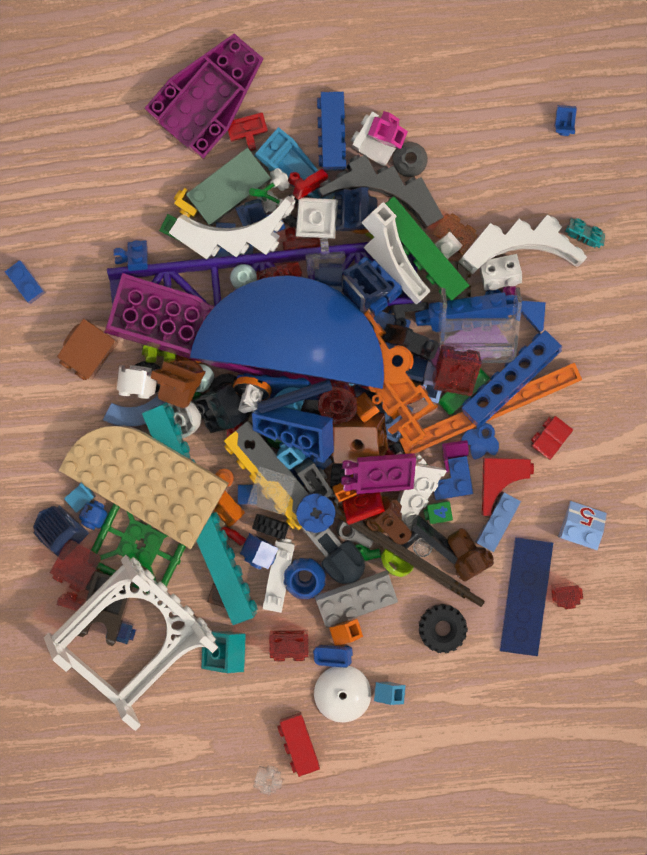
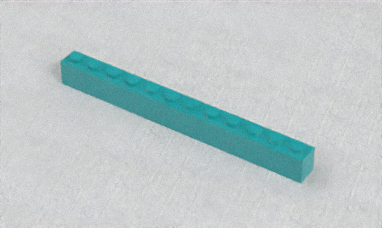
[142,402,258,625]

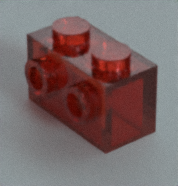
[551,582,583,609]

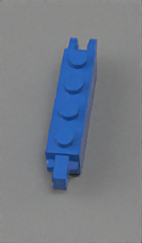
[415,292,523,332]

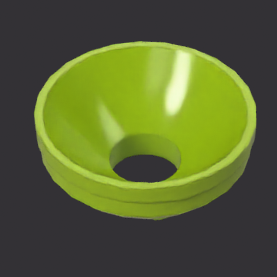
[381,549,414,577]

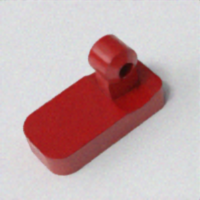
[288,169,328,200]

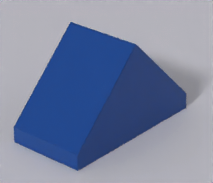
[521,301,546,333]

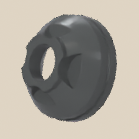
[393,142,428,177]

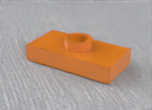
[350,392,379,423]

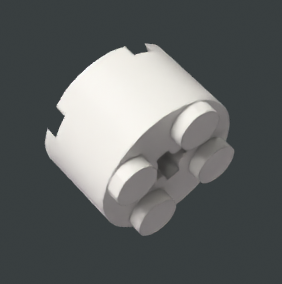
[117,365,157,399]

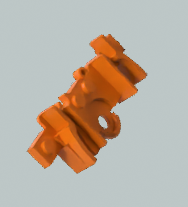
[364,311,438,447]

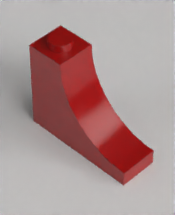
[482,458,534,516]

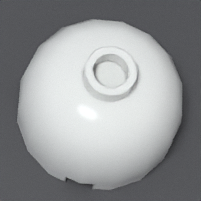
[168,401,201,438]

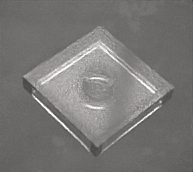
[247,466,297,515]

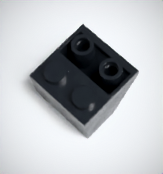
[192,383,249,433]

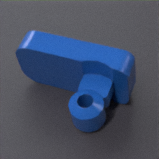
[313,645,353,668]

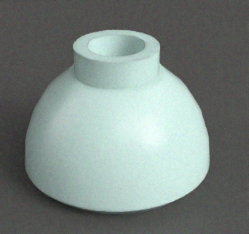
[230,264,257,289]

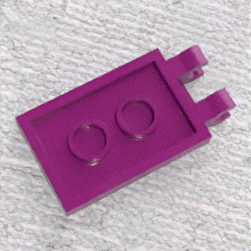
[341,453,416,494]

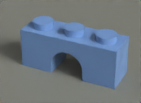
[475,492,521,552]

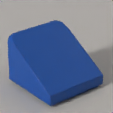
[238,484,257,504]

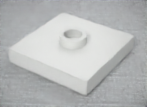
[296,198,338,239]

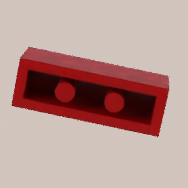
[277,712,320,777]

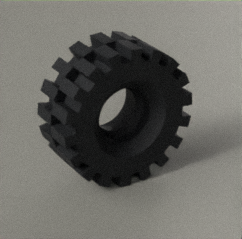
[419,604,468,654]

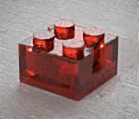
[432,345,482,396]
[269,630,309,662]

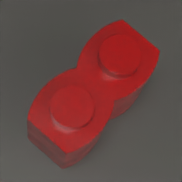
[531,416,574,460]

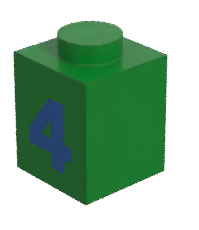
[423,501,453,524]

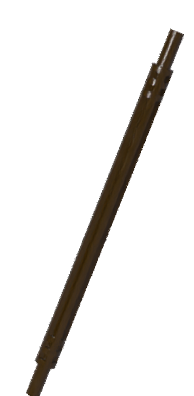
[308,491,485,607]

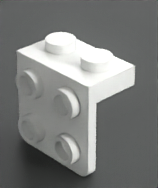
[351,112,396,166]

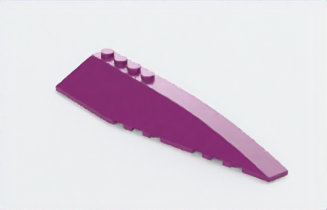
[104,273,334,397]

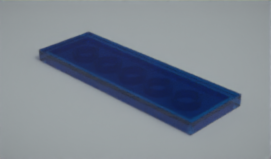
[499,537,554,656]

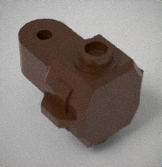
[366,496,411,544]
[447,528,494,581]

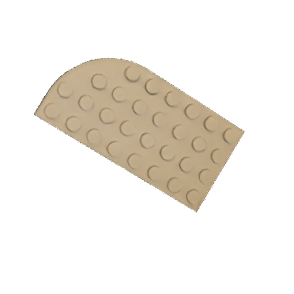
[59,425,229,549]

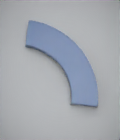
[103,395,169,426]

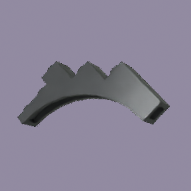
[317,154,443,229]

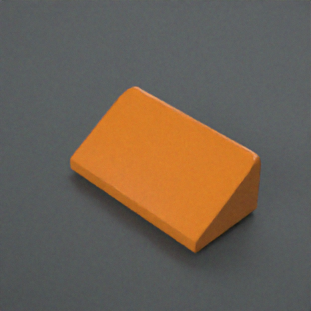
[214,491,245,528]

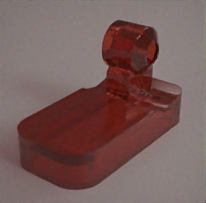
[282,228,321,250]

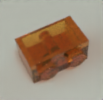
[432,213,478,255]

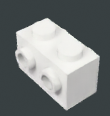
[479,254,522,291]

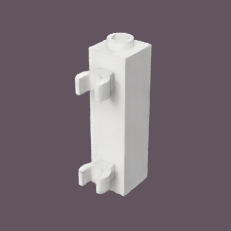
[263,538,295,613]

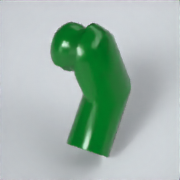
[355,544,382,561]

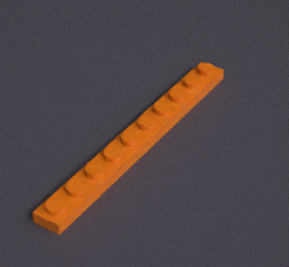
[399,362,582,454]

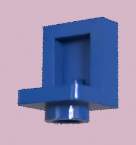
[554,105,577,136]

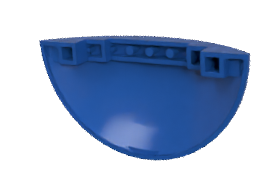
[190,276,384,389]

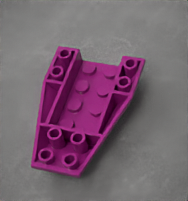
[144,34,264,159]

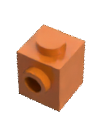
[329,619,363,646]

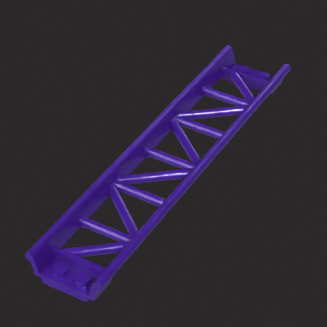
[107,242,421,307]

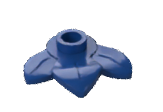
[461,423,499,460]

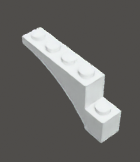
[361,202,430,305]

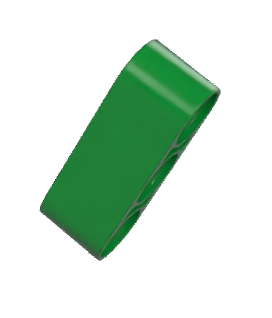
[438,364,490,416]

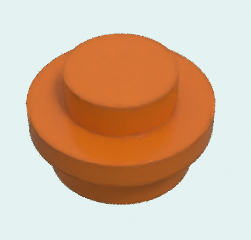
[215,469,234,487]

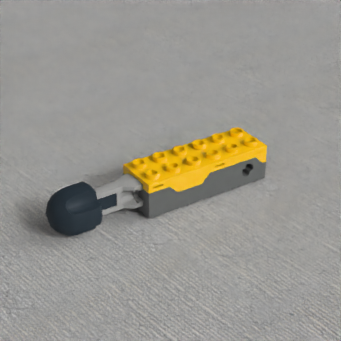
[224,421,365,584]

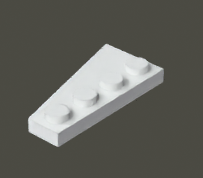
[397,463,447,531]

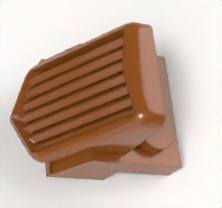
[151,359,206,408]

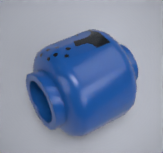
[79,501,108,530]

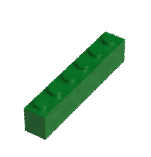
[385,196,469,301]

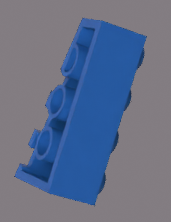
[317,92,346,172]
[252,407,334,463]

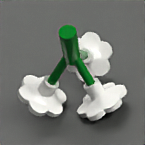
[249,168,295,218]

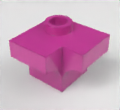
[368,111,408,149]

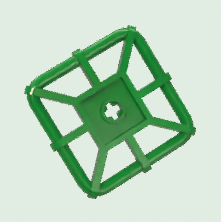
[88,503,186,594]

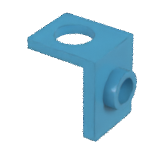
[64,482,96,513]

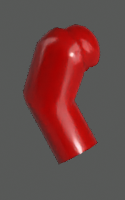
[221,527,246,546]

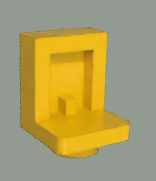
[174,188,198,218]

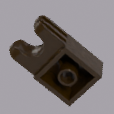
[78,571,134,646]

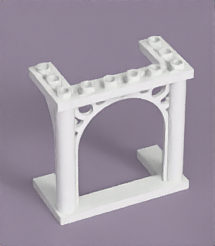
[43,555,218,731]

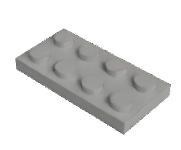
[315,570,398,628]

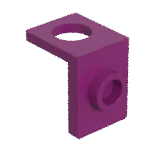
[442,440,469,473]

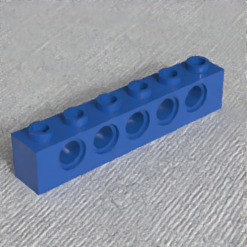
[462,330,562,429]

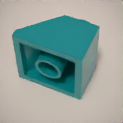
[201,631,246,673]

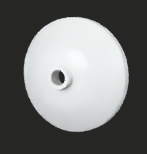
[314,666,371,723]

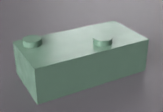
[186,148,271,226]

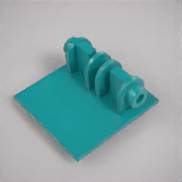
[565,218,605,248]

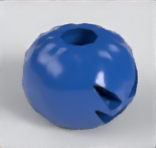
[284,558,326,599]

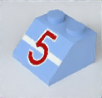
[558,501,607,550]

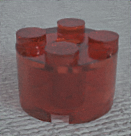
[318,380,357,425]

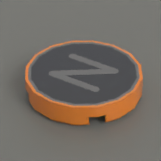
[233,376,272,401]

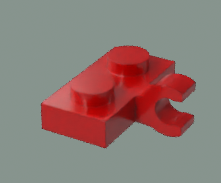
[228,112,268,151]

